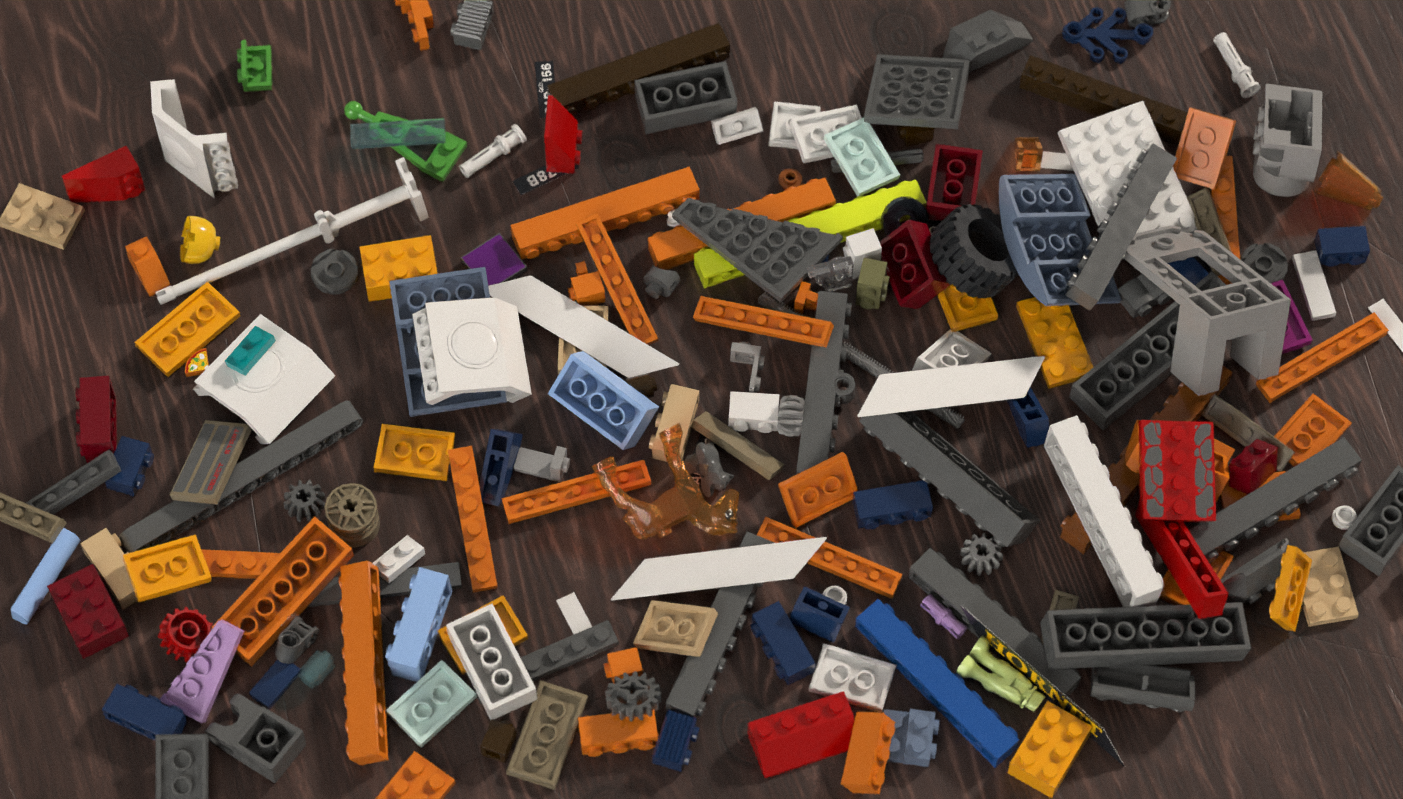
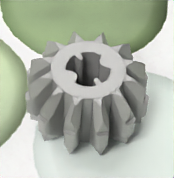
[777,395,805,437]
[960,532,1003,576]

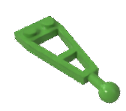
[344,101,467,182]

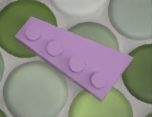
[159,620,244,723]

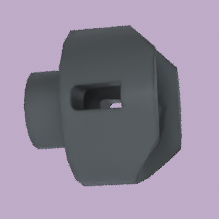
[643,264,681,299]

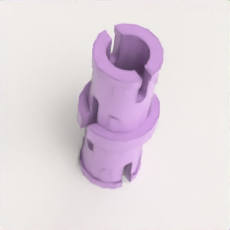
[920,594,968,639]

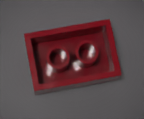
[926,144,983,221]
[880,220,950,309]
[75,376,117,463]
[47,564,129,659]

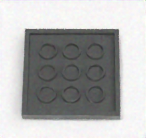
[864,54,970,129]

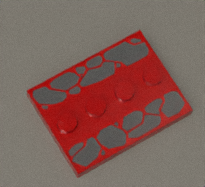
[1138,420,1216,522]

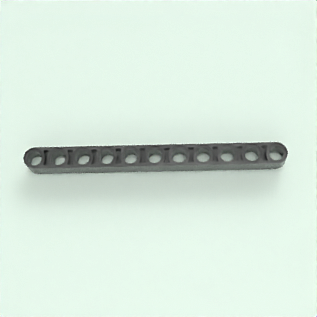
[119,401,363,553]

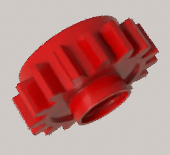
[158,607,213,663]

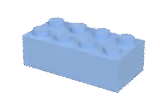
[548,351,659,450]
[385,567,452,682]

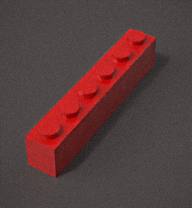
[1135,500,1229,619]

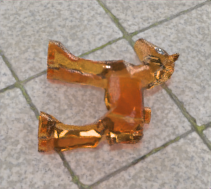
[592,423,739,540]

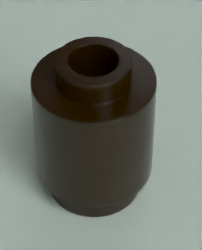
[625,373,657,398]

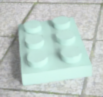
[824,118,900,197]
[386,660,477,748]

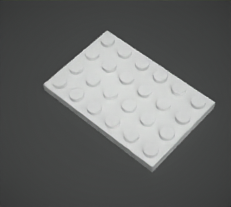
[1057,101,1197,259]

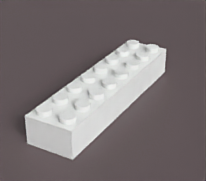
[1044,415,1164,607]

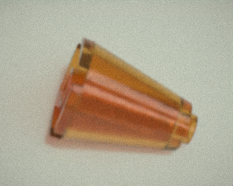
[1314,152,1384,210]

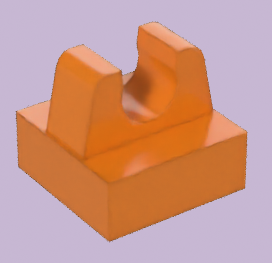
[794,281,818,315]

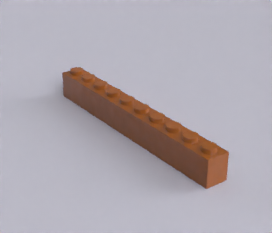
[1060,366,1233,554]

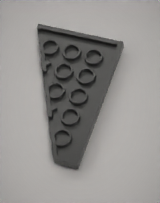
[672,198,843,303]

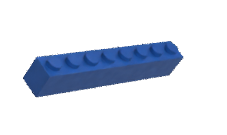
[855,599,1019,768]

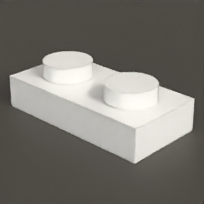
[711,107,763,145]
[372,535,425,583]

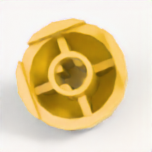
[180,216,220,264]

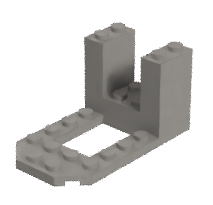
[1124,225,1291,396]

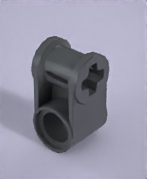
[1124,0,1170,28]
[276,616,320,664]

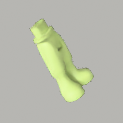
[956,636,1045,712]

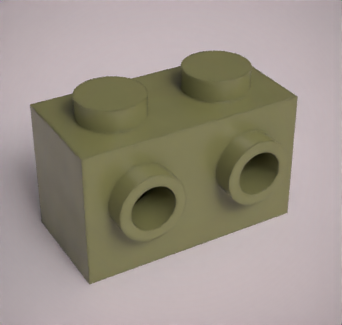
[855,258,889,310]

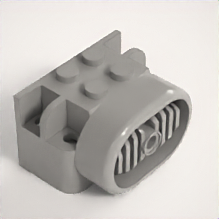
[1253,84,1322,197]

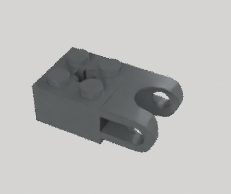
[204,693,306,784]

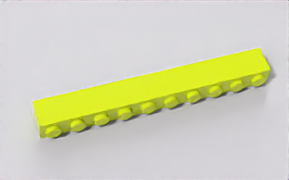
[694,180,927,288]

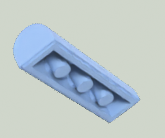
[11,528,80,624]

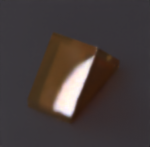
[1015,137,1043,171]

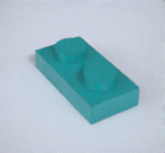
[225,326,276,376]

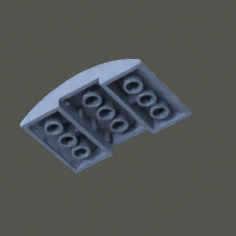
[999,174,1122,306]
[389,267,507,417]

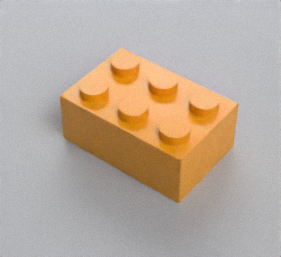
[360,235,438,302]
[1008,701,1092,798]

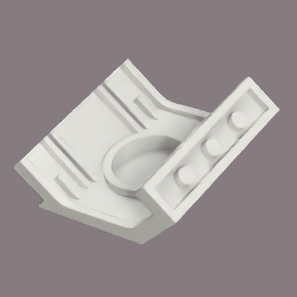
[150,79,238,199]
[412,298,532,405]
[193,314,335,444]

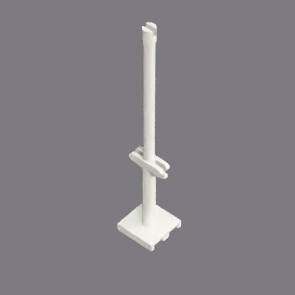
[155,157,429,305]

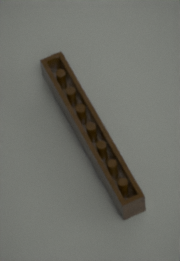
[547,23,730,116]
[1019,55,1188,146]

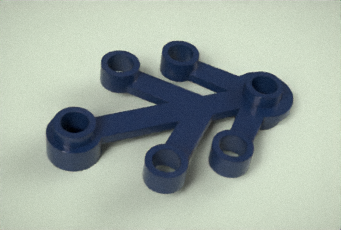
[1062,7,1153,64]

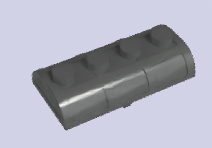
[1090,665,1195,712]

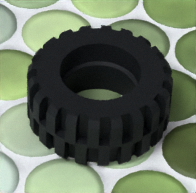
[930,204,1018,298]

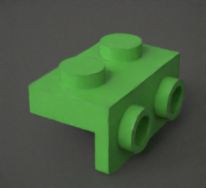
[237,40,272,92]

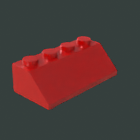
[747,691,855,779]

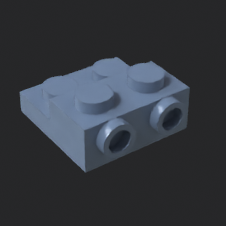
[884,709,939,767]

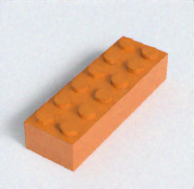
[211,517,354,667]

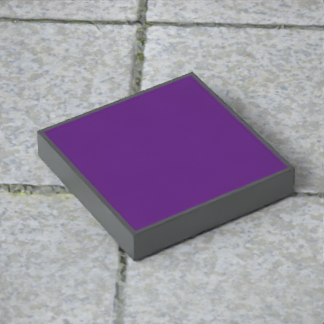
[460,233,527,286]

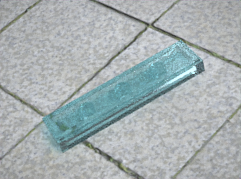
[350,118,446,149]

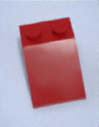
[544,95,582,174]
[61,145,145,203]

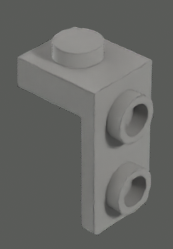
[730,342,765,393]
[514,446,570,482]

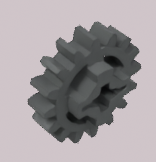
[605,671,661,722]

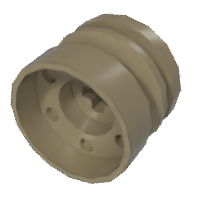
[325,483,380,548]

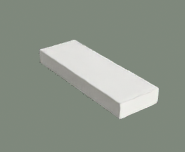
[1292,251,1336,321]

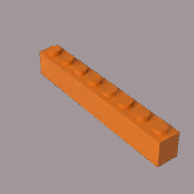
[510,166,700,260]
[648,177,836,270]
[339,560,388,765]

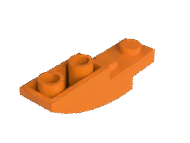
[394,0,434,51]

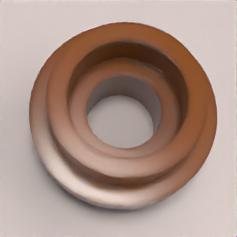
[779,168,802,190]

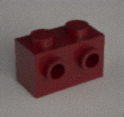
[1228,439,1278,494]

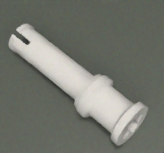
[1213,33,1261,98]
[459,124,527,178]

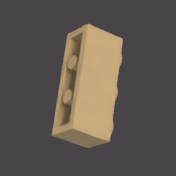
[649,384,699,465]
[80,528,138,610]

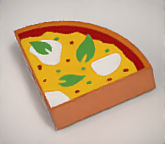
[185,348,209,377]

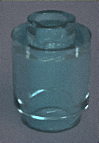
[298,650,335,688]

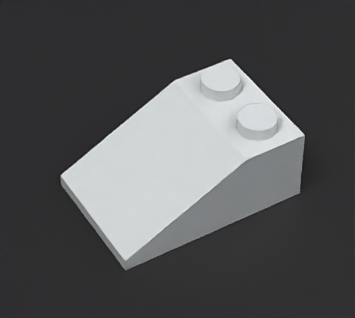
[912,329,992,371]

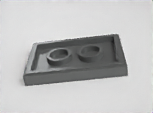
[156,734,209,799]

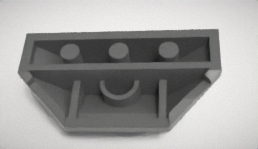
[943,10,1033,72]
[1220,538,1289,605]

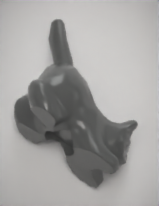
[684,438,734,497]

